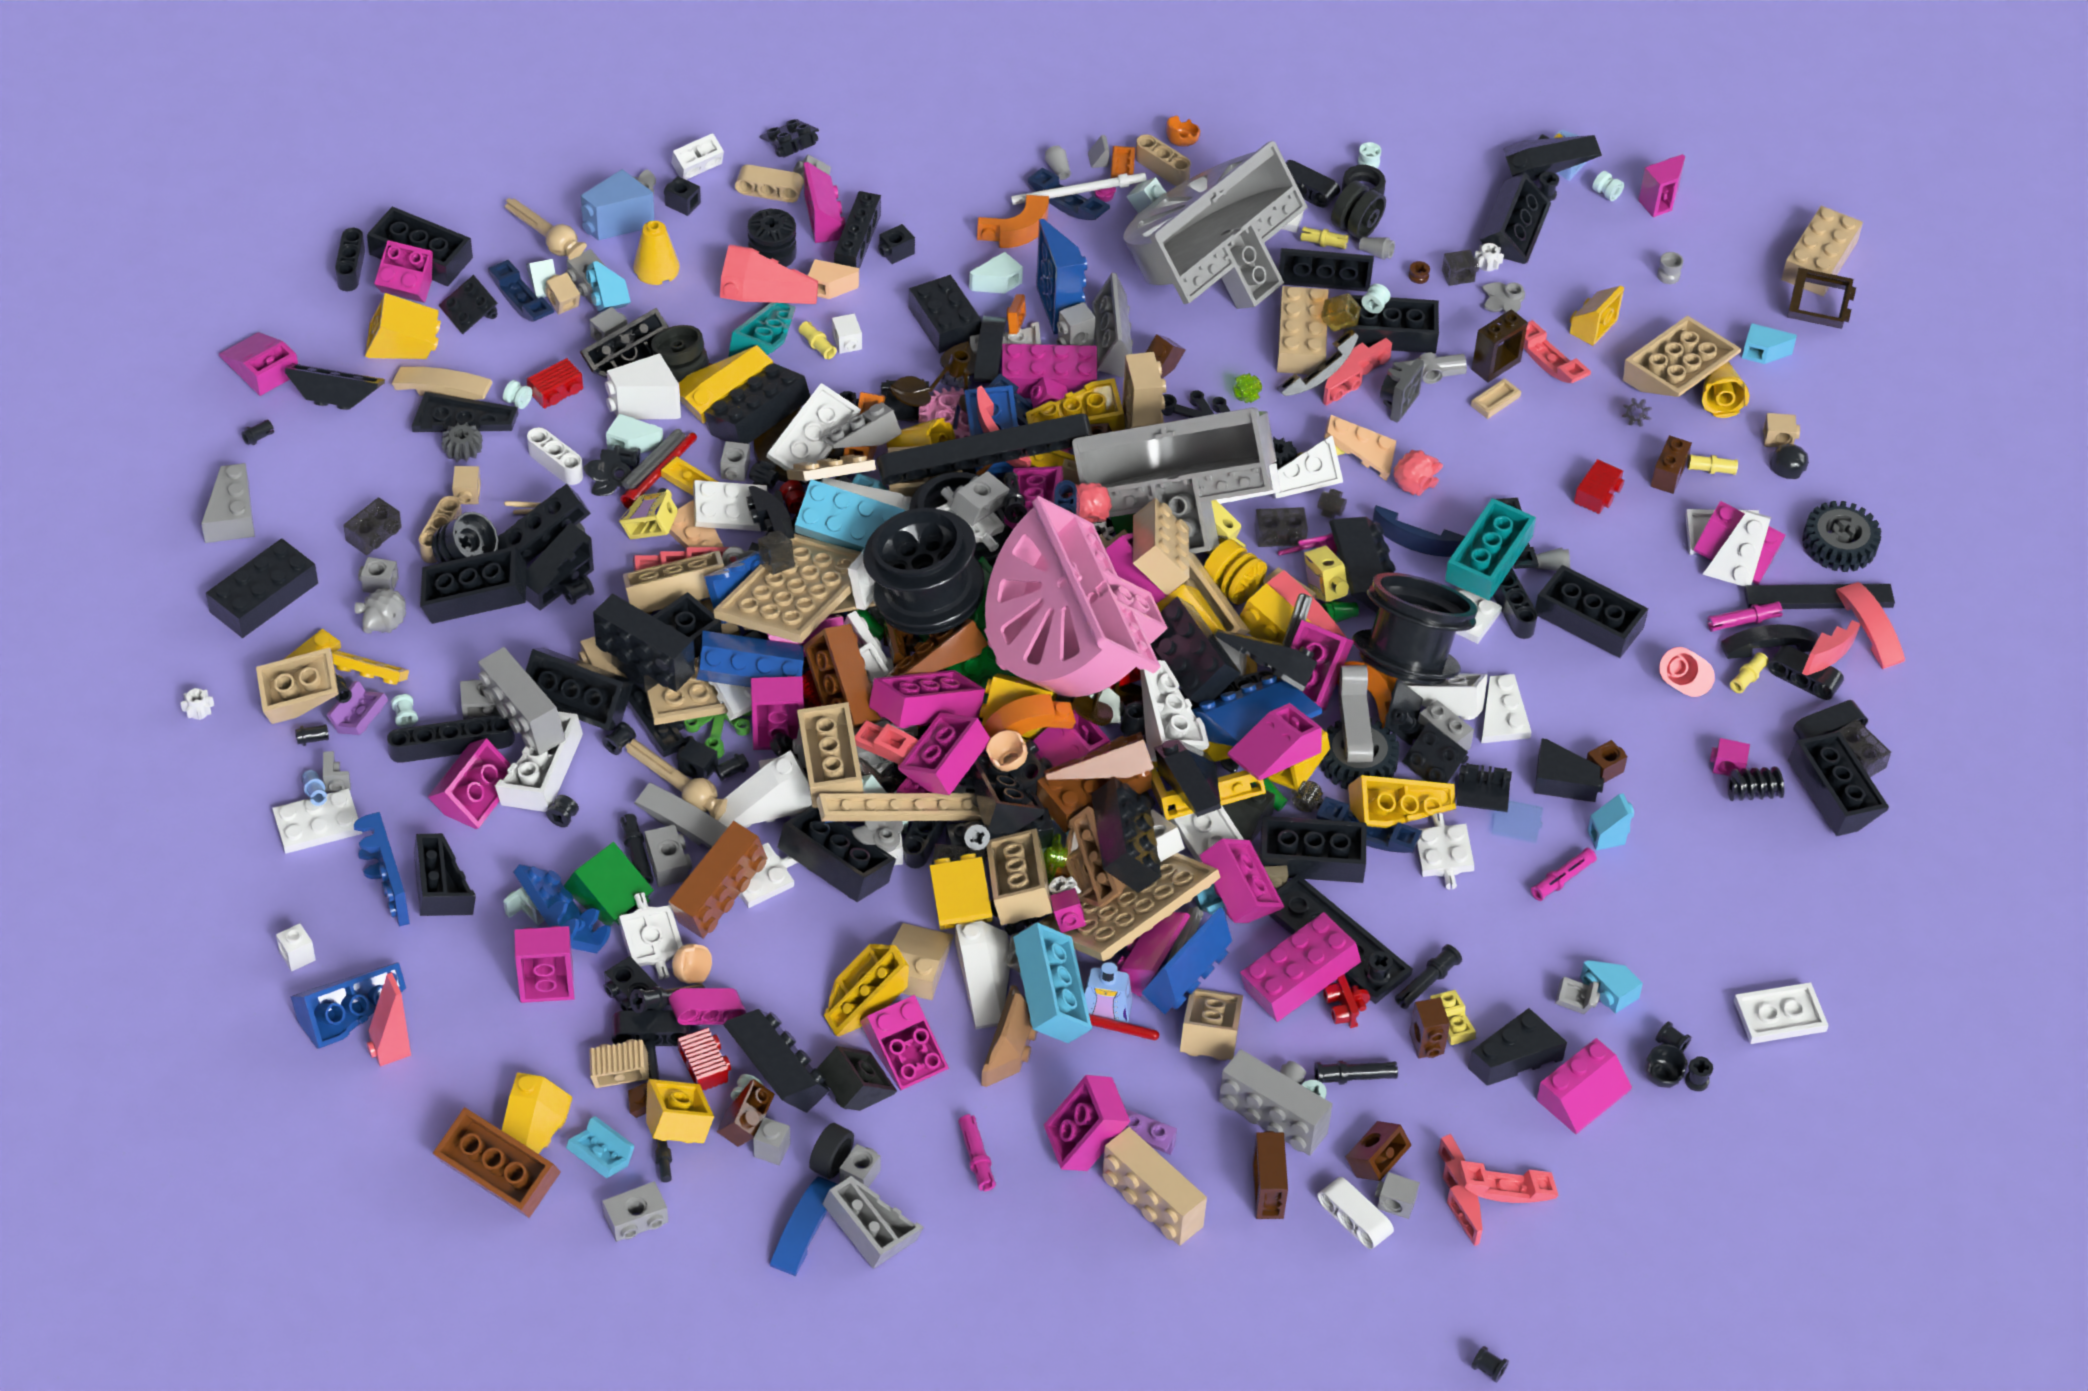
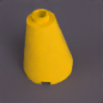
[633,221,680,285]
[1702,361,1750,418]
[886,418,955,449]

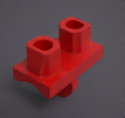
[1323,974,1370,1028]

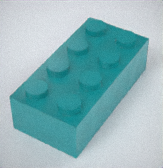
[1445,498,1536,600]

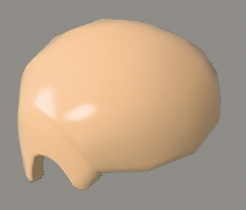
[986,730,1028,772]
[672,944,712,984]

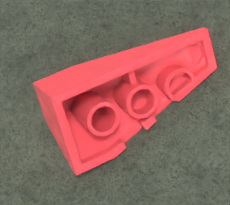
[720,245,818,304]
[366,973,411,1066]

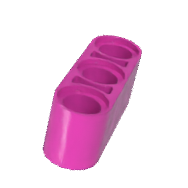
[668,988,746,1025]

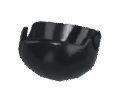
[1770,444,1809,479]
[1644,1044,1688,1088]

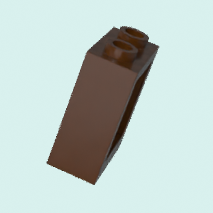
[1252,1131,1288,1219]

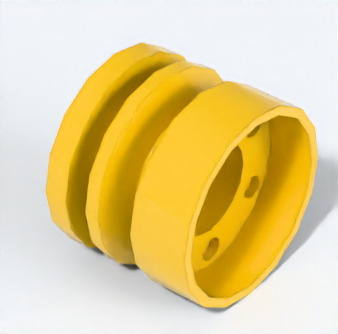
[1204,539,1267,605]

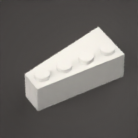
[495,712,583,812]

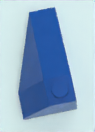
[290,962,406,1049]

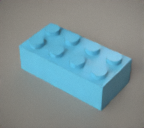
[795,479,905,552]
[1013,923,1092,1043]

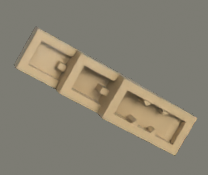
[392,367,493,400]

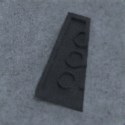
[412,392,519,432]

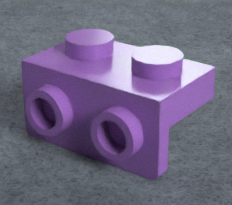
[327,681,388,735]
[1122,1109,1177,1155]

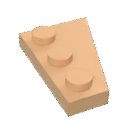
[1324,415,1396,480]
[669,499,724,549]

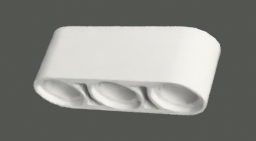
[527,427,583,485]
[1317,1177,1394,1249]

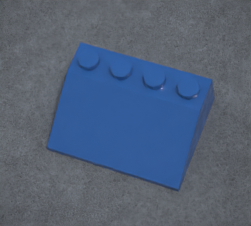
[1036,219,1087,334]
[1192,675,1323,746]

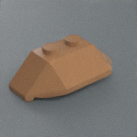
[1064,806,1126,908]
[981,985,1038,1087]

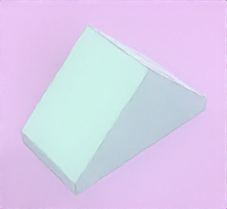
[526,259,556,298]

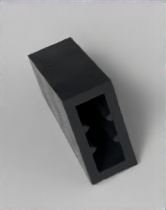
[1534,738,1604,802]

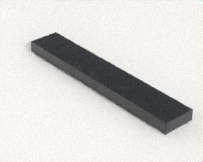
[1744,584,1895,609]

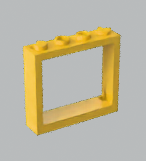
[1149,741,1266,820]

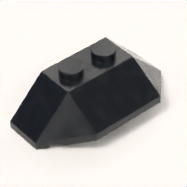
[580,308,669,378]
[285,363,385,410]

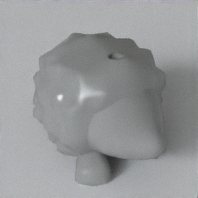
[355,588,406,633]

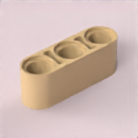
[1135,134,1191,186]
[735,165,804,203]
[419,496,462,563]

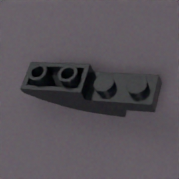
[746,486,795,555]

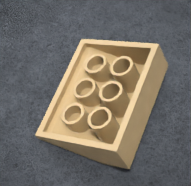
[1623,315,1741,397]

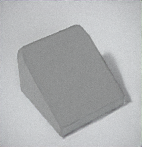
[1088,135,1109,168]

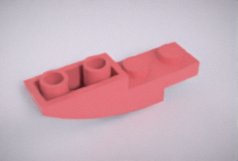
[1323,338,1392,405]
[855,720,919,767]

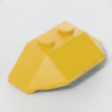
[824,944,909,1036]

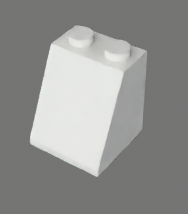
[605,353,681,419]

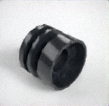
[747,208,797,267]
[431,512,498,563]

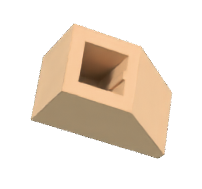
[808,259,859,299]

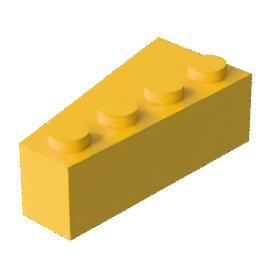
[1240,583,1313,643]

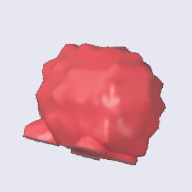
[1394,450,1443,496]
[1068,482,1112,523]

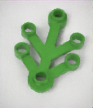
[684,710,752,759]

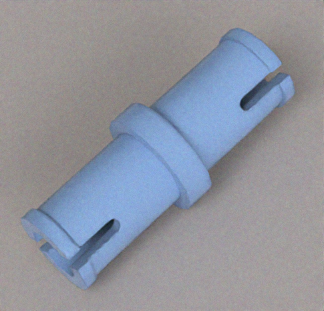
[302,770,327,806]

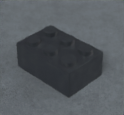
[909,274,982,354]

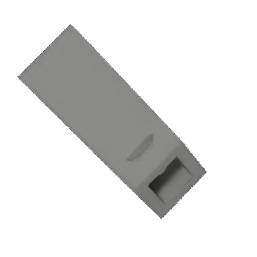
[822,402,902,448]

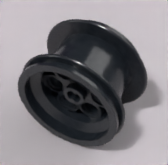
[863,508,985,635]
[1352,573,1478,685]

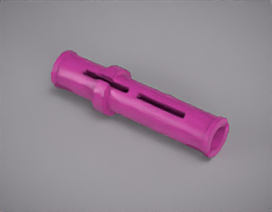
[1707,601,1783,632]
[1531,847,1597,901]
[958,1114,996,1192]

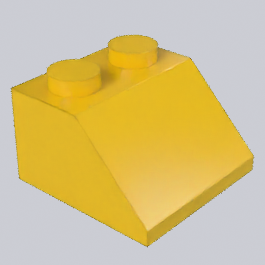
[1570,285,1624,346]
[646,1079,714,1143]

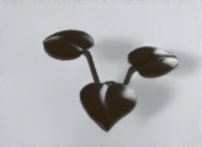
[889,341,977,414]
[1072,681,1143,726]

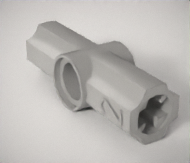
[1403,352,1467,384]

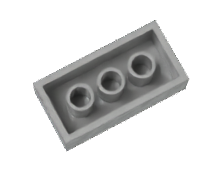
[478,647,566,756]
[1219,1049,1332,1156]

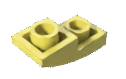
[1430,990,1476,1045]

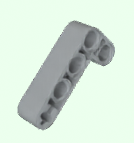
[1338,665,1373,763]

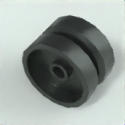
[1331,181,1386,240]
[651,325,709,382]

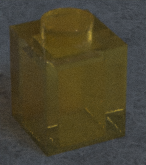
[1321,293,1361,332]

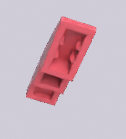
[633,547,736,571]
[1267,570,1347,638]
[1802,620,1861,675]
[1438,1134,1483,1246]

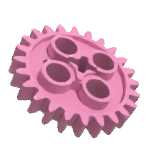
[918,387,970,439]

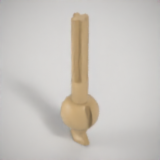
[504,198,587,260]
[625,739,727,820]

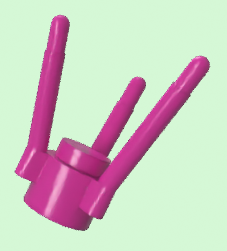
[1278,533,1338,556]

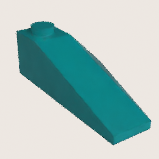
[728,302,796,357]

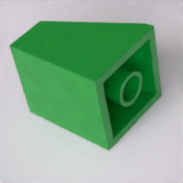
[564,842,654,927]

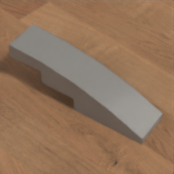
[634,782,728,849]

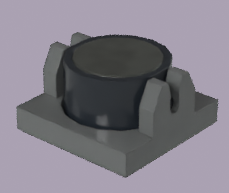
[1380,358,1424,422]

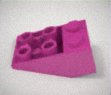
[219,332,298,396]
[1228,703,1322,781]
[1033,710,1111,778]
[860,995,949,1091]

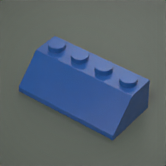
[696,631,804,688]
[1141,907,1232,1014]

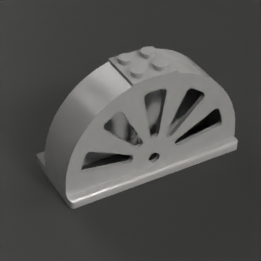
[1123,141,1308,309]
[1072,407,1277,553]

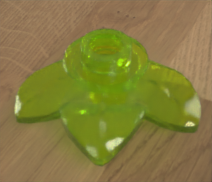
[1044,833,1068,885]

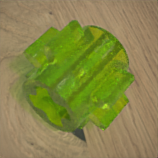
[1233,373,1262,403]

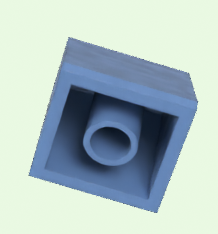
[581,169,655,241]

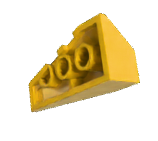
[678,345,773,424]
[1026,378,1125,432]
[1348,775,1456,828]
[502,1072,573,1154]

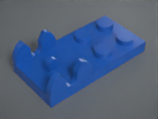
[965,385,1018,478]
[704,545,777,624]
[354,812,410,927]
[513,864,611,954]

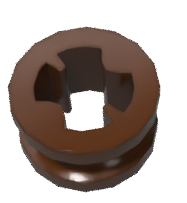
[1409,261,1430,284]

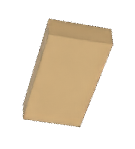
[1471,378,1521,419]

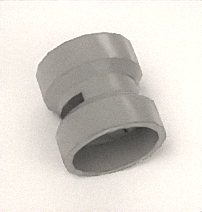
[1657,252,1683,284]

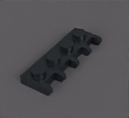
[627,678,695,757]

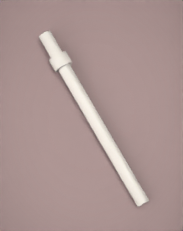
[1011,172,1147,205]

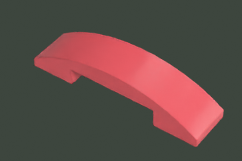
[1523,320,1591,383]
[977,386,1031,468]
[1836,582,1905,669]
[1458,1161,1559,1203]

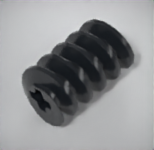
[1727,766,1785,801]

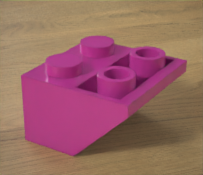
[1638,154,1685,217]
[374,241,433,303]

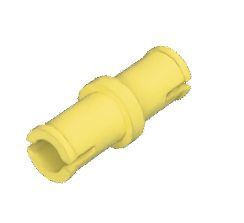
[1301,227,1349,250]
[798,321,837,360]
[1687,454,1738,475]
[1730,652,1769,694]

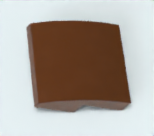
[884,620,907,667]

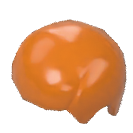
[1166,116,1201,147]

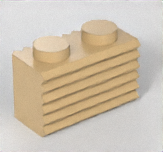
[589,1039,649,1088]

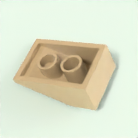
[256,647,339,724]
[891,923,954,1000]
[1180,989,1243,1060]

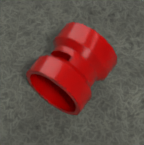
[779,480,806,514]

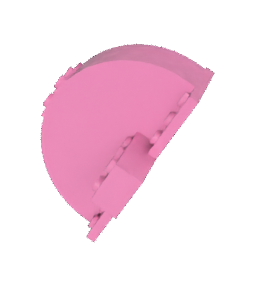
[984,496,1168,697]

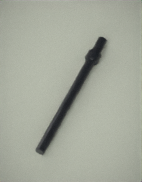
[644,1041,672,1182]

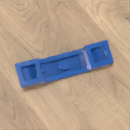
[770,1176,838,1276]

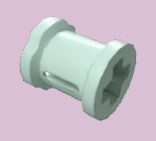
[391,694,418,728]

